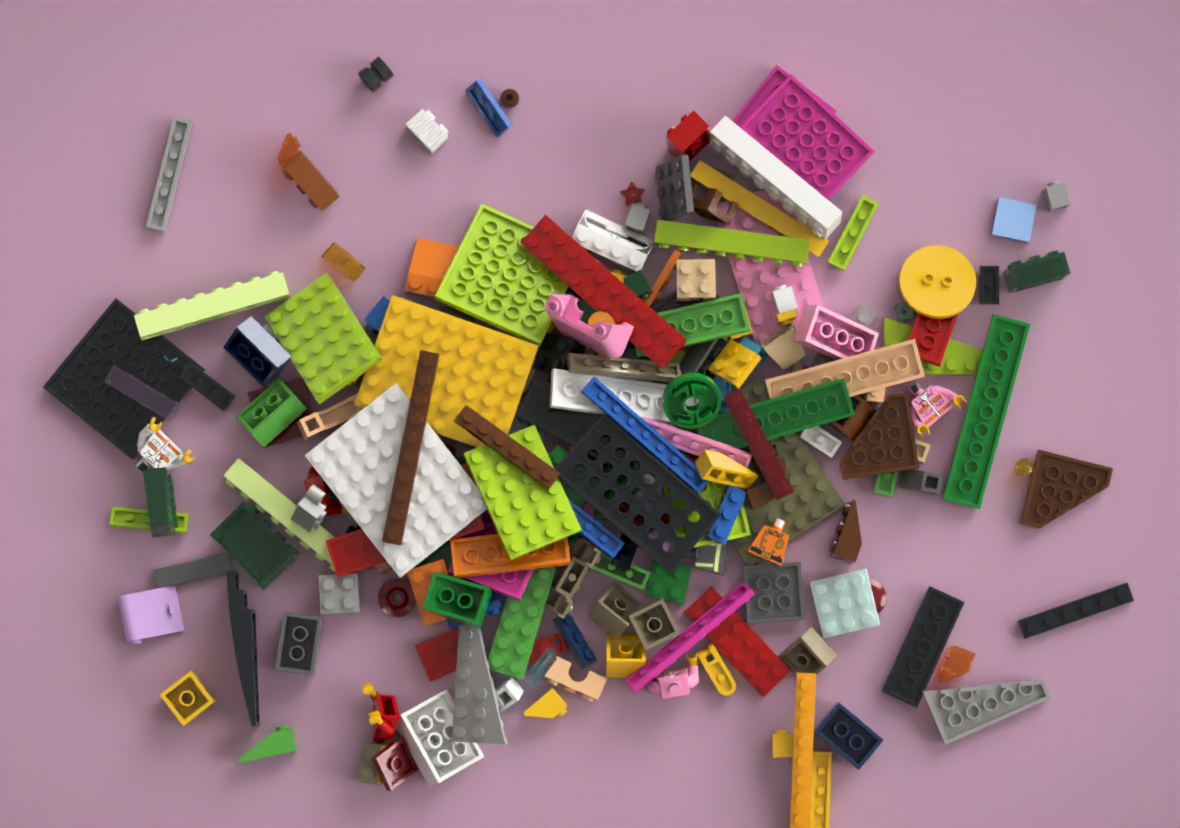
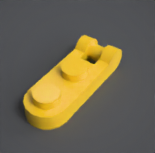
[696,643,736,696]

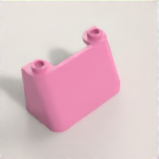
[545,294,634,359]

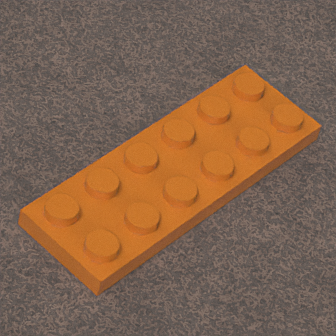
[450,534,571,578]

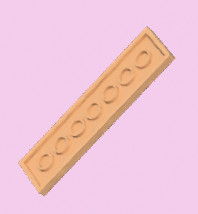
[765,339,925,399]

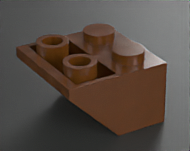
[827,395,876,442]

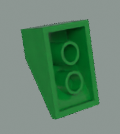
[422,572,492,629]

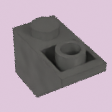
[899,470,943,495]

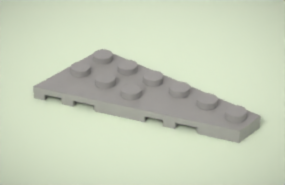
[452,625,508,744]
[922,680,1051,745]

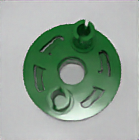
[662,373,721,429]

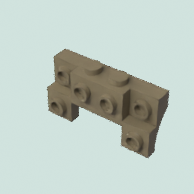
[546,536,602,619]

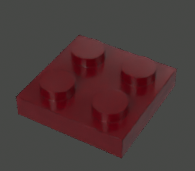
[372,736,418,791]

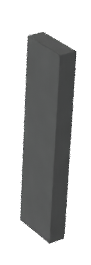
[153,553,233,589]

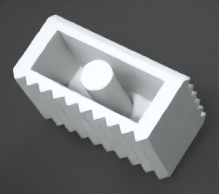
[406,109,449,154]

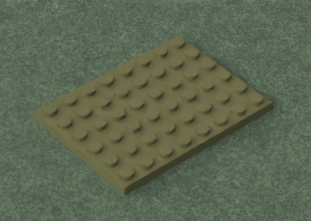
[677,377,845,565]

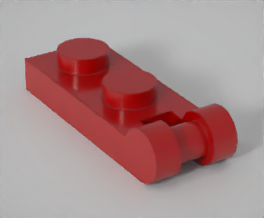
[528,632,570,664]

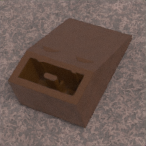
[829,500,862,564]

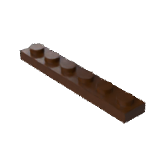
[454,405,560,490]

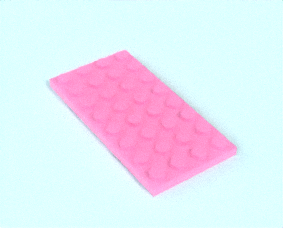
[717,190,824,346]

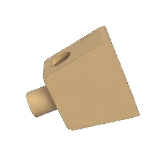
[760,324,806,372]

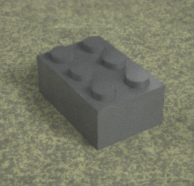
[275,612,324,675]

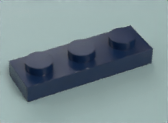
[552,614,597,670]

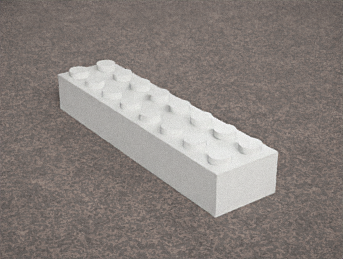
[710,116,842,240]

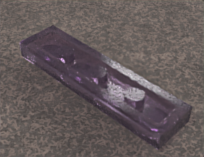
[104,365,180,421]

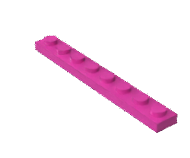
[624,582,755,693]

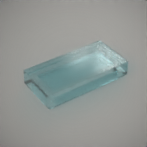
[527,647,557,688]

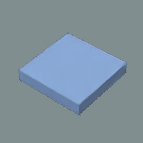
[991,197,1037,243]

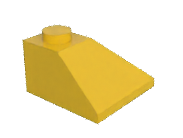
[606,634,646,678]

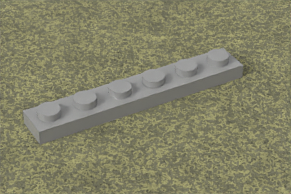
[146,117,193,232]

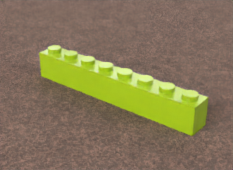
[654,220,810,267]

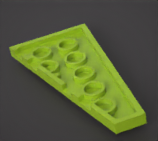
[884,317,982,375]

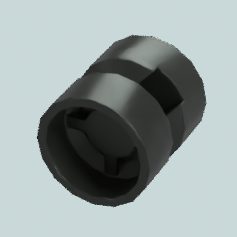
[358,56,394,92]

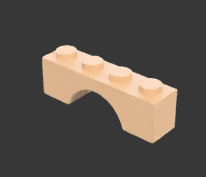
[297,393,364,440]

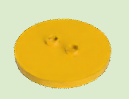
[899,245,976,319]

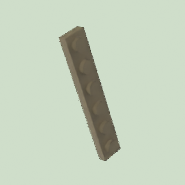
[567,353,681,382]

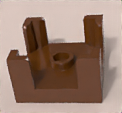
[691,182,739,225]

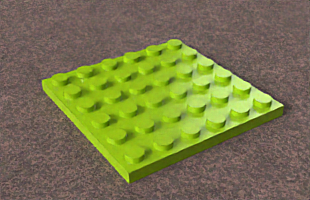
[434,204,569,347]

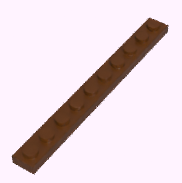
[382,350,440,546]

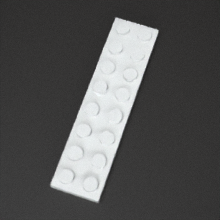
[550,369,699,425]

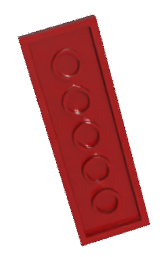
[684,586,791,697]

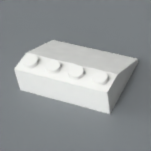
[396,689,484,788]

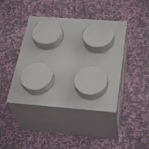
[319,573,361,615]

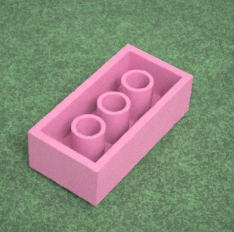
[794,305,879,360]

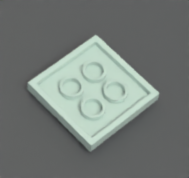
[810,569,880,638]

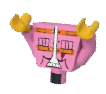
[909,382,967,439]
[646,652,699,699]

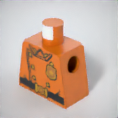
[747,518,789,566]

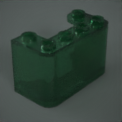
[210,502,300,591]

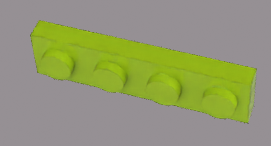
[827,195,879,271]
[109,506,189,534]

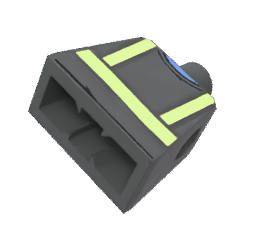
[685,541,728,575]

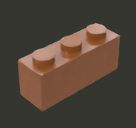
[283,150,339,211]

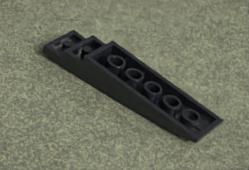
[227,571,260,726]

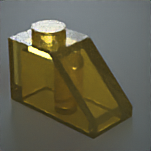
[321,242,366,282]

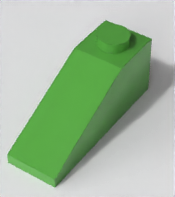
[238,725,297,763]

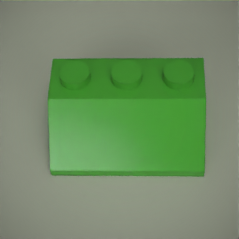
[236,378,307,447]

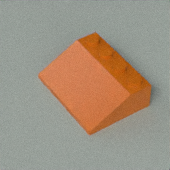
[404,238,459,300]

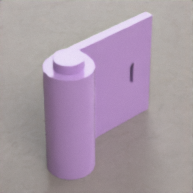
[117,585,184,646]

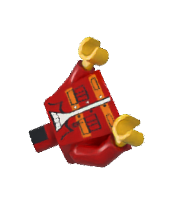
[362,683,400,743]

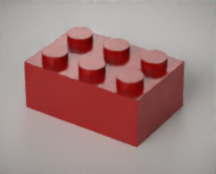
[666,110,710,162]

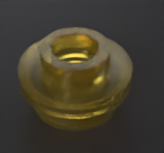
[1015,458,1034,476]

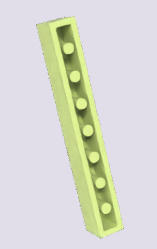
[134,271,290,341]
[224,458,336,573]

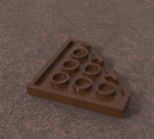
[840,392,919,480]
[1020,449,1113,529]

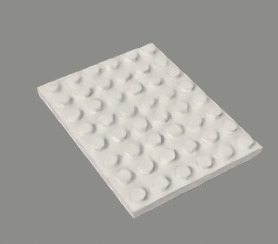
[305,383,487,578]

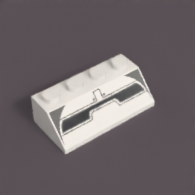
[572,210,654,273]

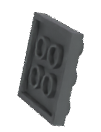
[655,155,694,221]
[743,562,805,624]

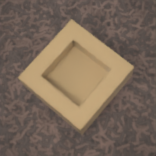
[915,439,931,463]

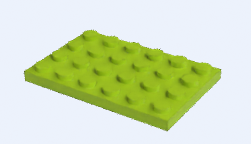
[264,272,383,404]
[463,425,582,561]

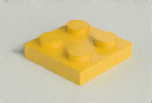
[708,339,761,389]

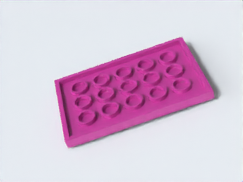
[740,74,875,201]

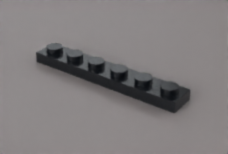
[1018,583,1134,639]

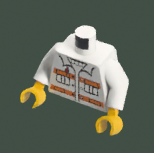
[135,417,196,473]

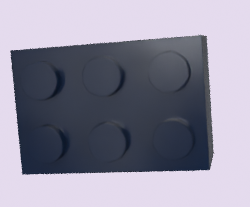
[223,316,292,387]
[814,702,883,770]

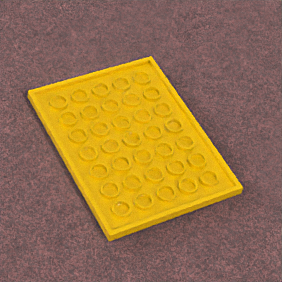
[354,295,539,448]

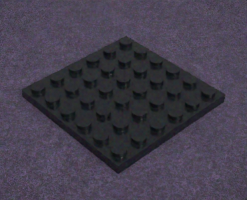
[43,298,206,459]

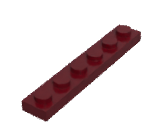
[723,389,794,501]

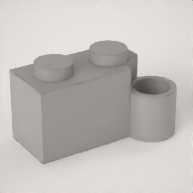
[291,484,327,532]

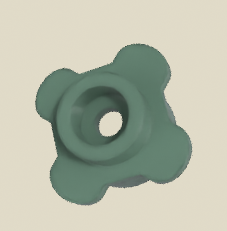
[894,302,915,322]

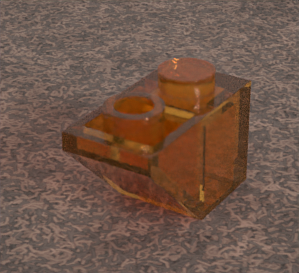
[277,133,301,179]
[937,645,976,683]

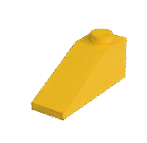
[695,449,758,489]

